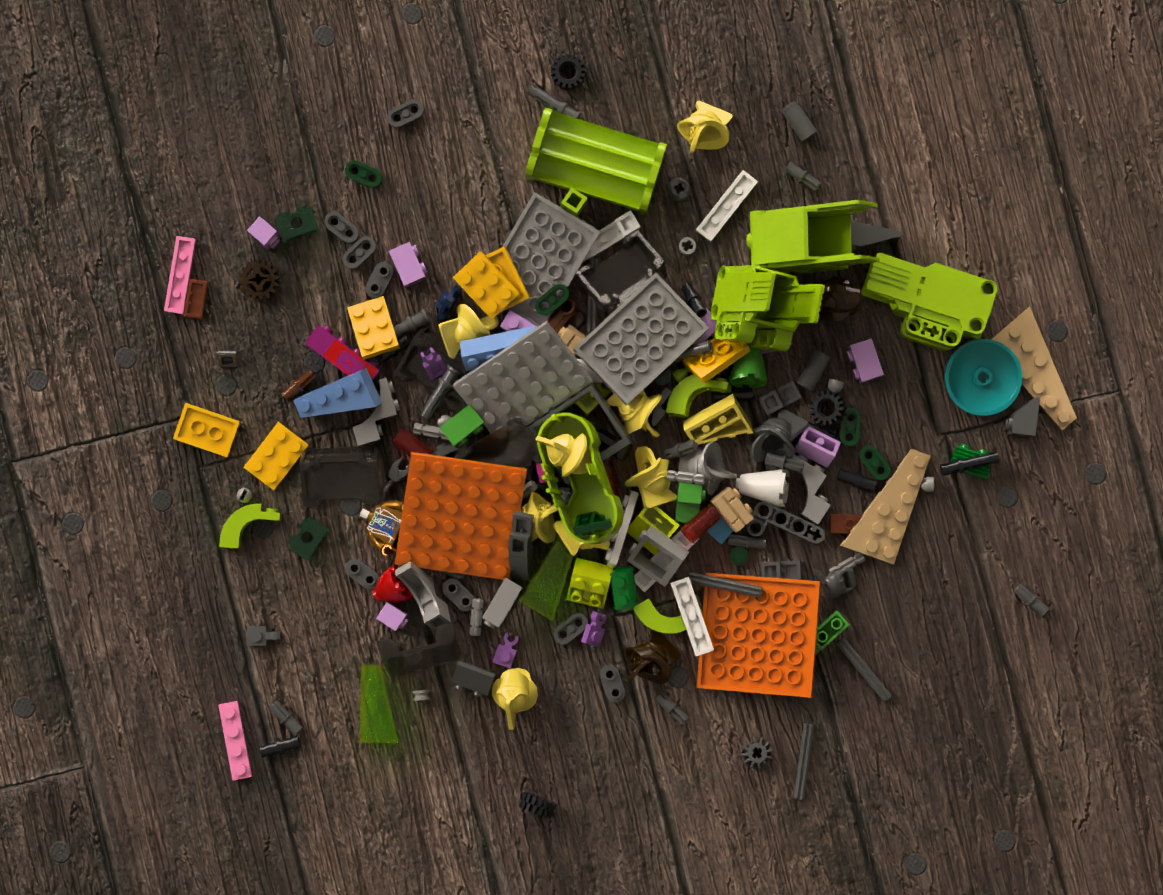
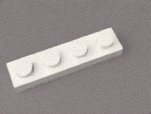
[696,170,758,242]
[605,491,639,568]
[670,577,714,656]

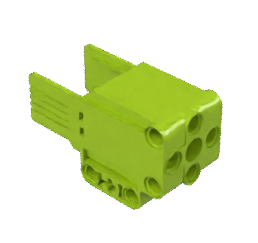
[746,200,879,273]
[861,253,997,352]
[710,265,825,351]

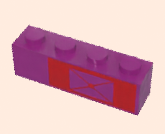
[305,325,381,382]

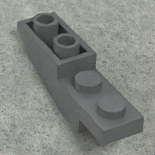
[509,511,534,581]

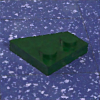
[574,511,613,536]

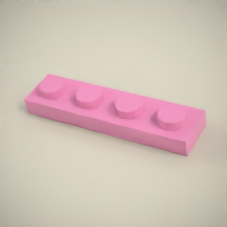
[164,236,196,315]
[218,701,252,780]

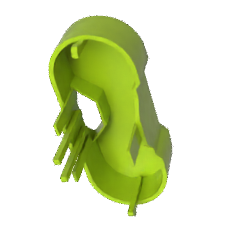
[537,413,624,544]

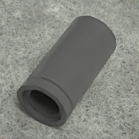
[781,100,818,142]
[796,350,831,392]

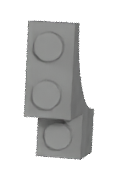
[353,378,400,447]
[791,454,830,525]
[395,562,451,631]

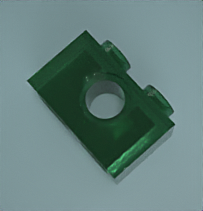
[275,205,320,243]
[288,516,330,561]

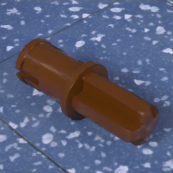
[281,369,316,402]

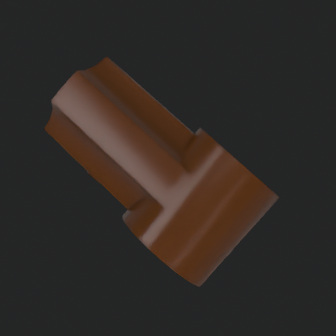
[548,298,579,334]

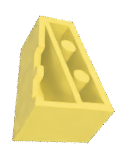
[683,394,753,444]

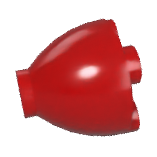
[372,564,413,603]

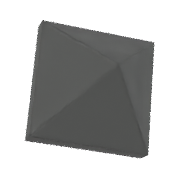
[217,350,238,367]

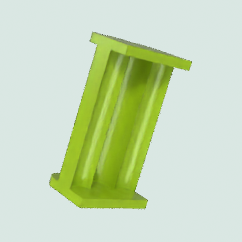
[525,107,667,216]

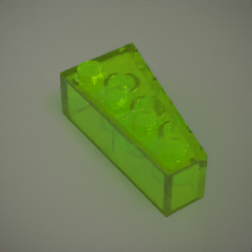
[518,535,573,621]
[359,664,398,743]

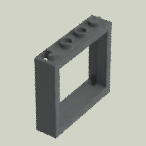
[528,383,633,484]

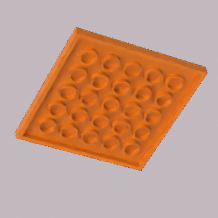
[395,452,527,580]
[697,573,821,698]

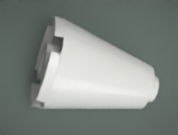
[736,469,789,507]

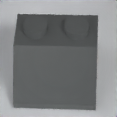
[1004,397,1040,438]
[452,660,496,698]

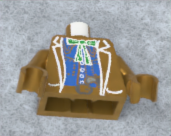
[359,500,404,559]

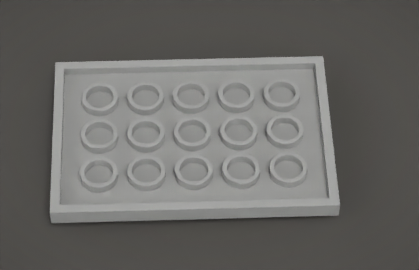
[502,192,601,327]
[573,273,709,406]
[453,321,593,444]

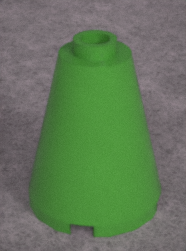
[729,343,768,388]

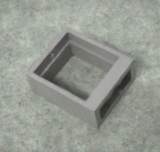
[627,526,689,587]
[482,578,523,629]

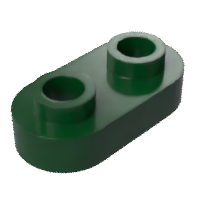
[345,161,382,188]
[535,283,570,315]
[839,408,861,447]
[859,446,891,480]

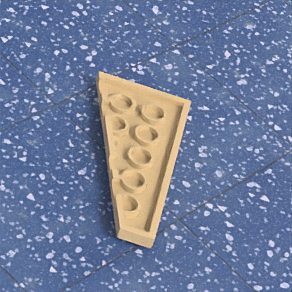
[991,306,1077,431]
[840,449,930,564]

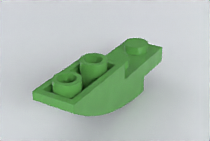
[815,610,850,655]

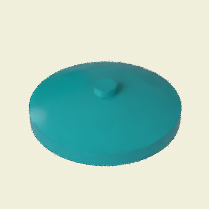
[944,339,1022,416]

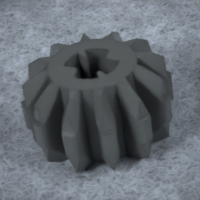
[740,736,773,769]

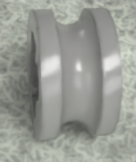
[679,237,696,255]
[413,690,430,701]

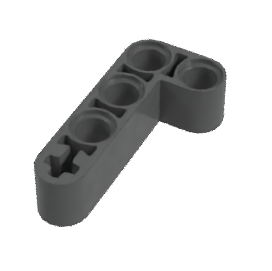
[746,502,825,544]

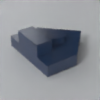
[436,284,463,322]

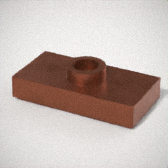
[183,279,209,320]
[830,514,862,534]

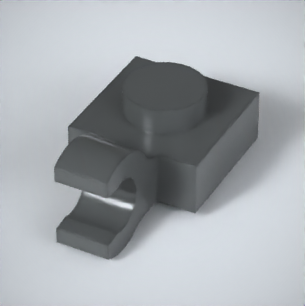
[247,626,281,646]

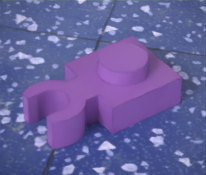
[420,347,447,380]
[581,611,607,647]
[492,633,519,669]

